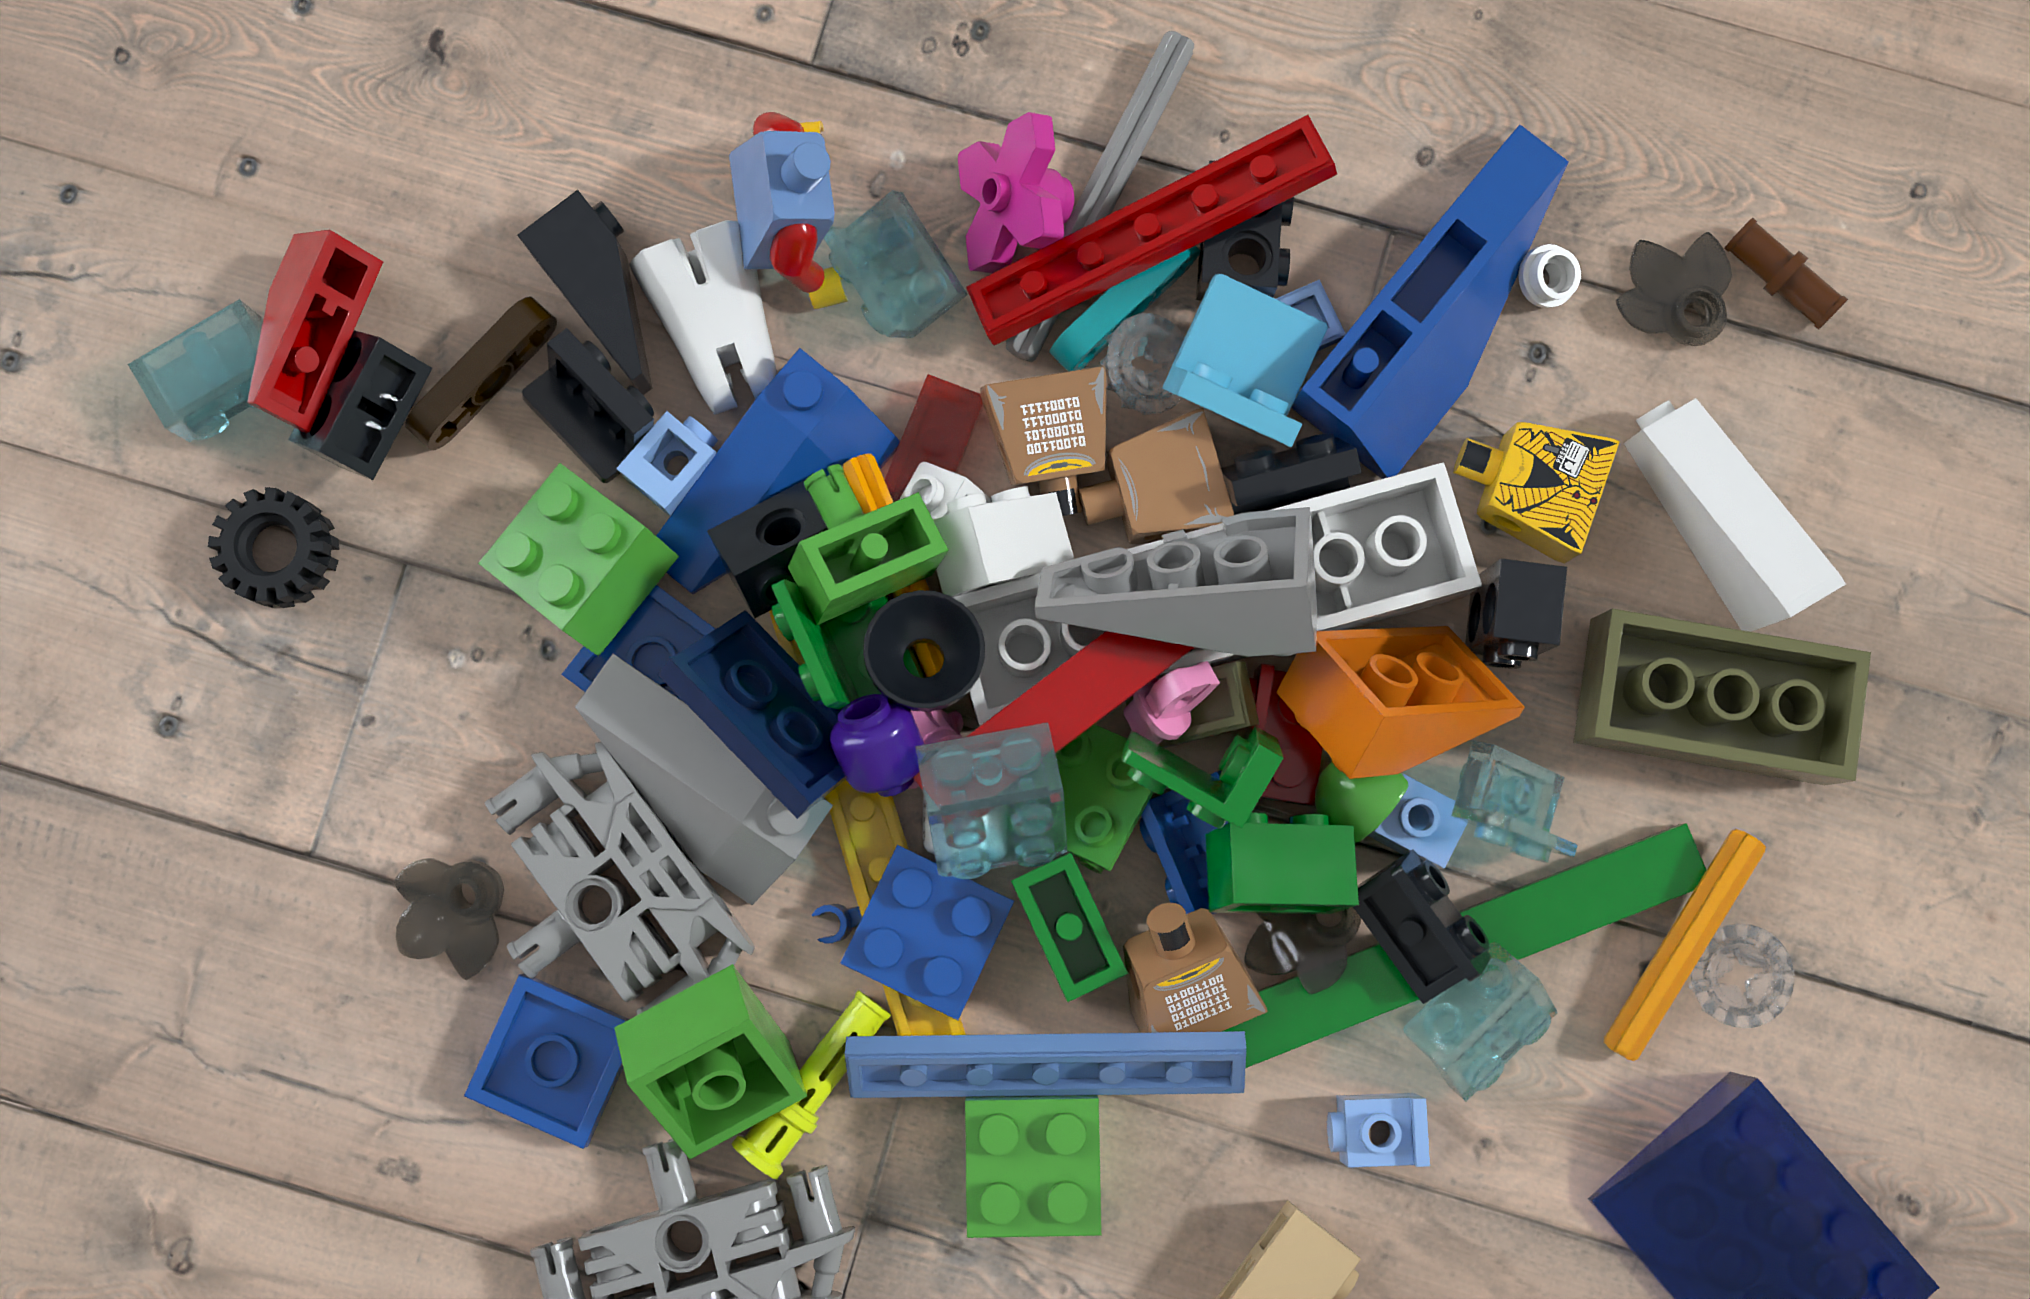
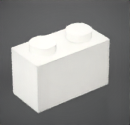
[933,486,1074,597]

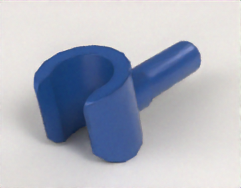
[812,904,862,944]

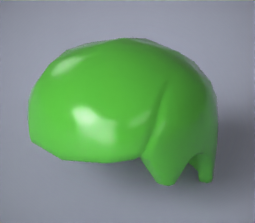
[1314,761,1409,843]

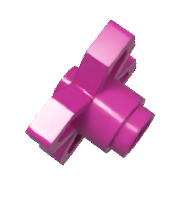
[958,112,1074,273]

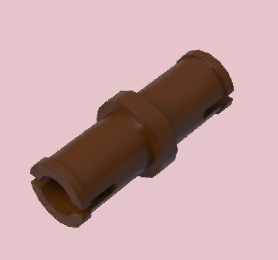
[1724,218,1848,330]

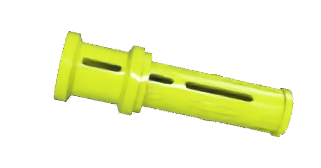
[731,990,891,1180]

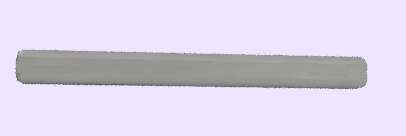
[1006,31,1194,362]

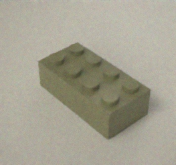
[1573,608,1871,785]

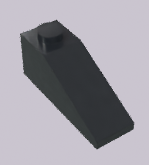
[517,190,652,395]

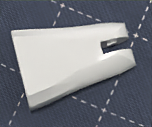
[630,220,777,415]

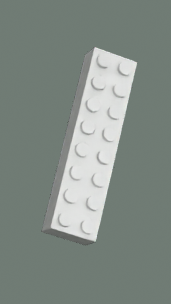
[953,462,1482,727]

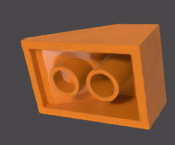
[1276,626,1525,779]

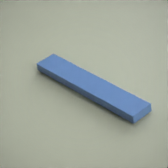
[845,1031,1246,1098]

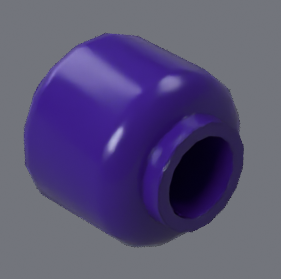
[830,694,927,797]

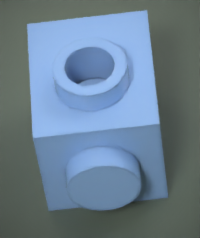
[1368,774,1474,869]

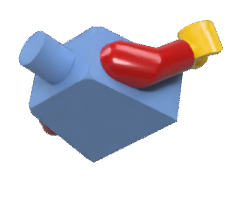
[729,112,848,309]

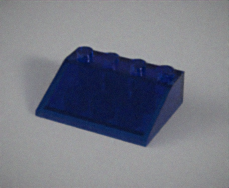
[1588,1072,1940,1299]

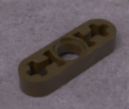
[405,296,557,450]

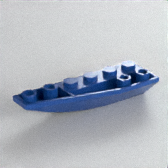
[1291,125,1569,479]

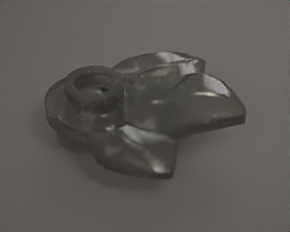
[1615,232,1732,346]
[394,858,504,980]
[1244,907,1362,995]

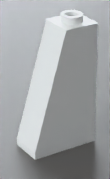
[1624,398,1846,632]

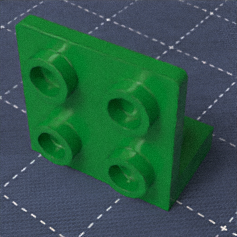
[772,579,925,710]
[1121,726,1283,829]

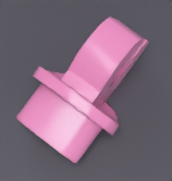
[1124,661,1220,744]

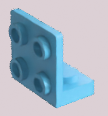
[1162,274,1328,447]

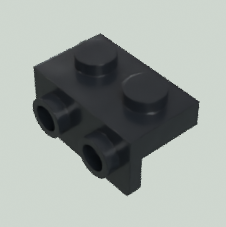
[522,328,654,483]
[1221,434,1362,515]
[1353,849,1492,1004]

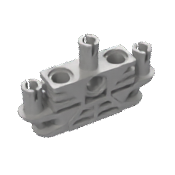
[485,742,755,1015]
[530,1139,855,1299]

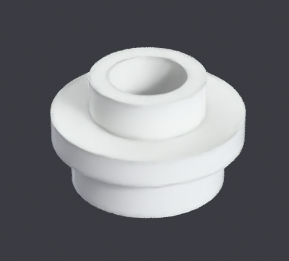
[1518,244,1581,308]

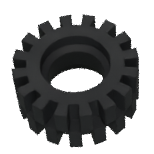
[208,487,340,608]

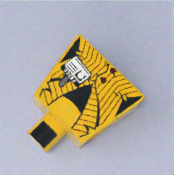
[1453,422,1620,564]

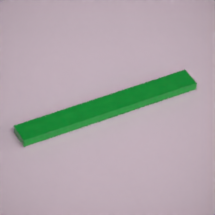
[1222,823,1706,1068]

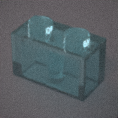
[128,299,263,442]

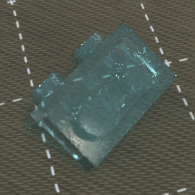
[824,190,968,338]
[1451,740,1578,863]
[1403,942,1558,1102]

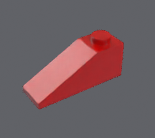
[247,229,383,432]

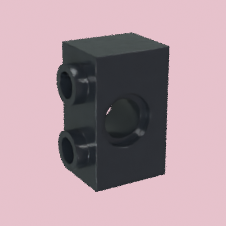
[707,479,828,618]

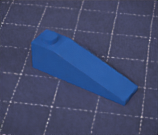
[656,348,902,594]

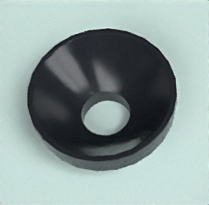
[863,590,985,712]

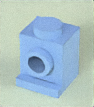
[616,411,718,516]
[1327,1093,1430,1168]

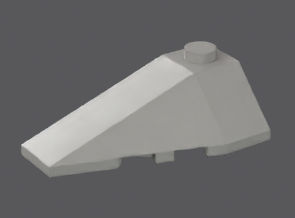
[1034,507,1317,657]
[575,654,833,905]

